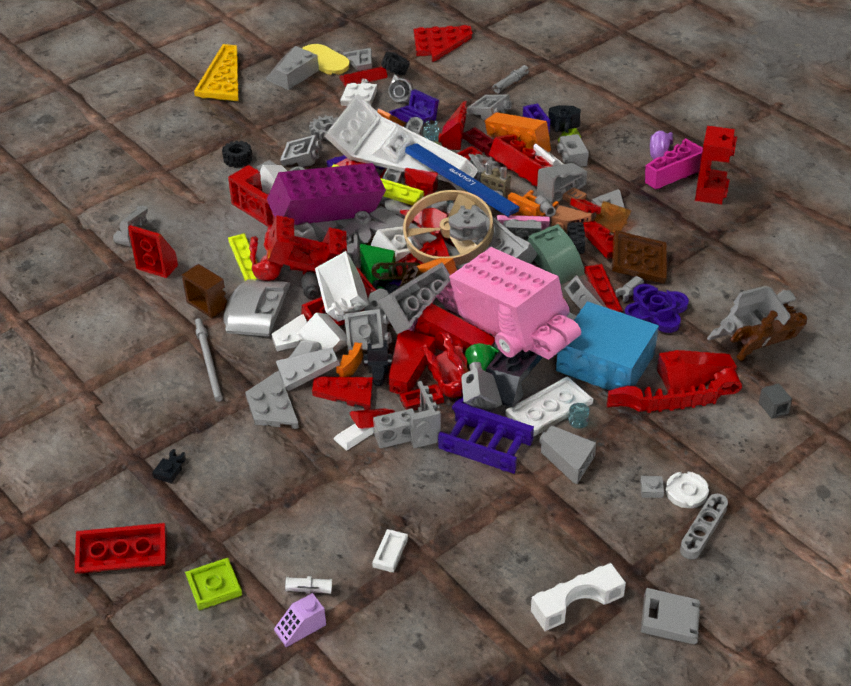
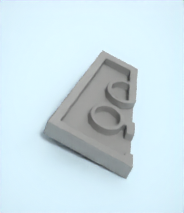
[276,347,340,391]

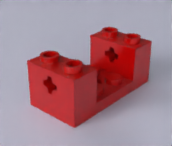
[695,126,737,205]
[228,165,275,227]
[268,215,347,272]

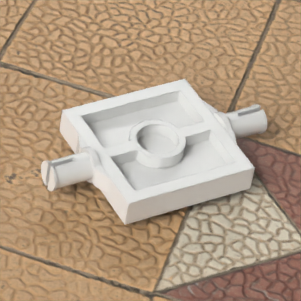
[340,79,378,106]

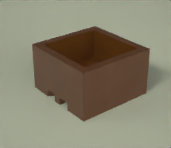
[182,264,227,318]

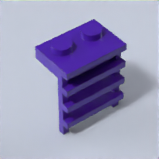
[389,89,439,125]

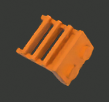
[508,190,559,217]

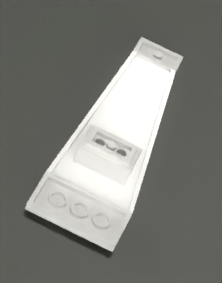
[325,94,478,191]

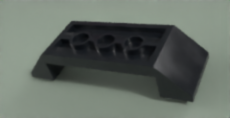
[486,350,543,407]

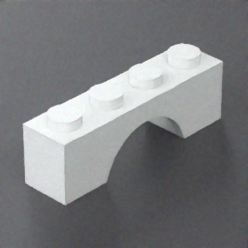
[531,563,626,631]

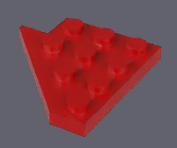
[413,25,472,62]

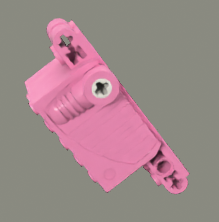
[436,247,581,360]

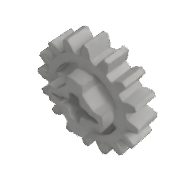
[309,115,338,141]

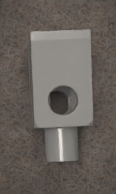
[461,362,502,412]

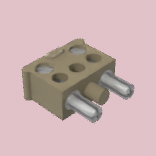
[481,162,512,198]

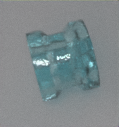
[568,403,590,429]

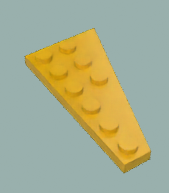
[194,44,239,101]

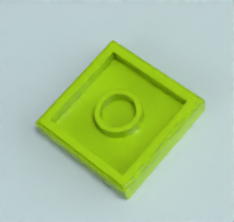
[185,558,242,610]

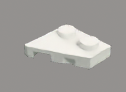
[272,314,307,351]

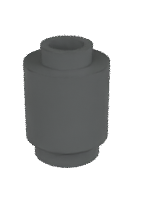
[301,272,321,298]

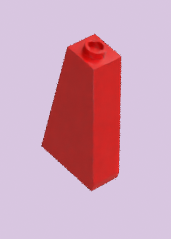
[389,330,435,394]

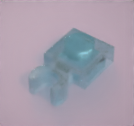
[423,121,439,142]

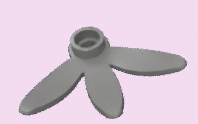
[341,211,393,243]

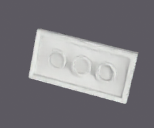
[505,376,593,437]

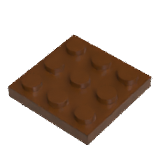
[612,230,667,284]

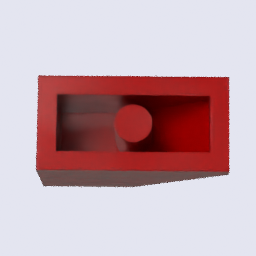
[405,168,438,197]

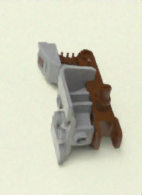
[707,286,807,361]

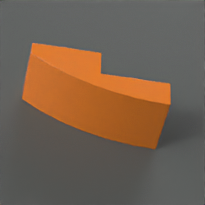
[336,342,363,377]

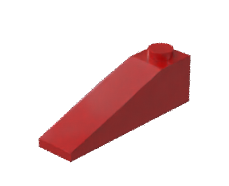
[438,101,467,150]
[657,350,737,394]

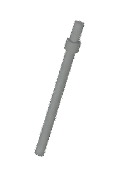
[195,318,223,402]

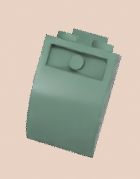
[528,224,585,285]

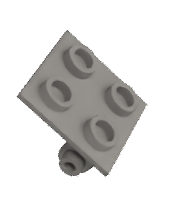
[468,154,501,182]

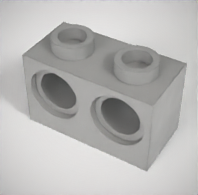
[373,408,414,448]

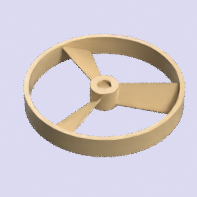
[403,190,494,266]

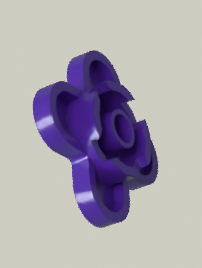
[624,284,689,333]

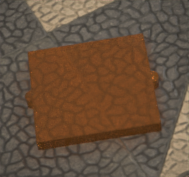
[594,201,631,234]

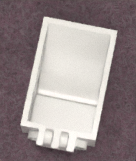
[315,251,369,322]

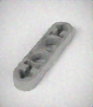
[680,494,728,559]

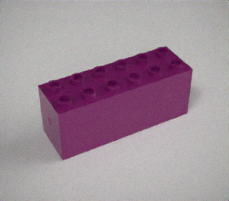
[267,163,386,225]

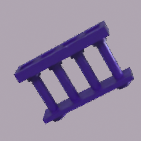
[438,402,534,474]

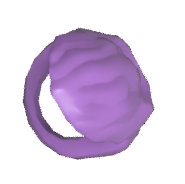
[650,131,674,160]

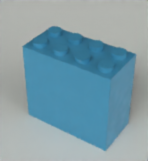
[556,301,659,390]

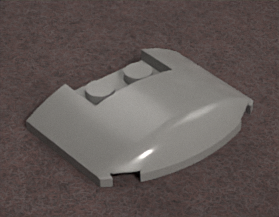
[223,279,290,336]

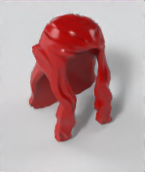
[249,226,283,281]
[421,333,469,398]

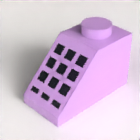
[274,593,326,647]

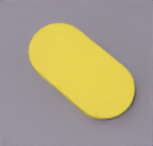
[302,44,349,75]

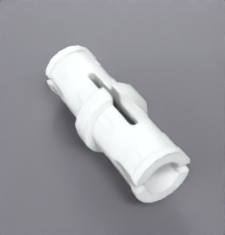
[285,576,332,595]

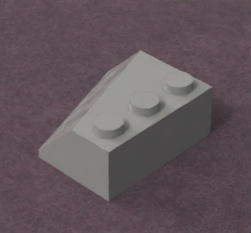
[266,46,319,90]

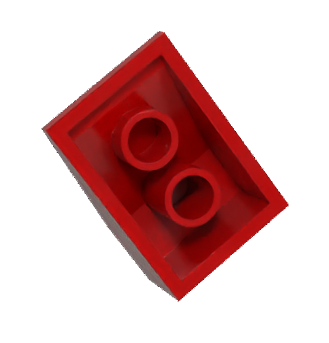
[128,225,178,278]

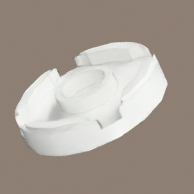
[666,472,709,509]

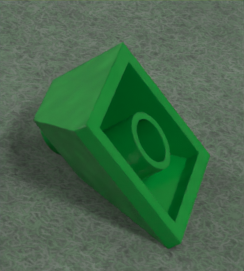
[360,244,396,289]

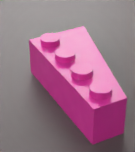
[645,139,703,189]

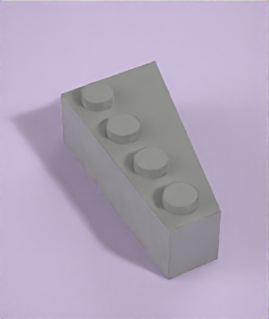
[378,262,450,334]

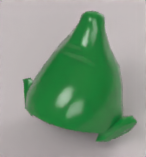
[465,343,499,371]

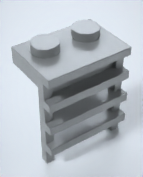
[410,381,441,448]

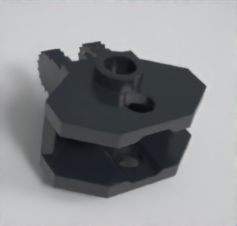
[549,105,581,133]
[364,340,392,387]

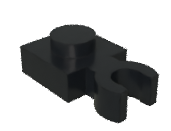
[152,449,186,484]

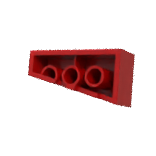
[489,134,553,187]
[414,303,495,355]

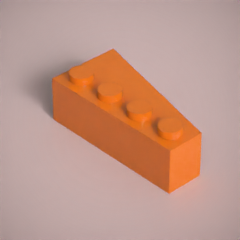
[484,112,551,152]

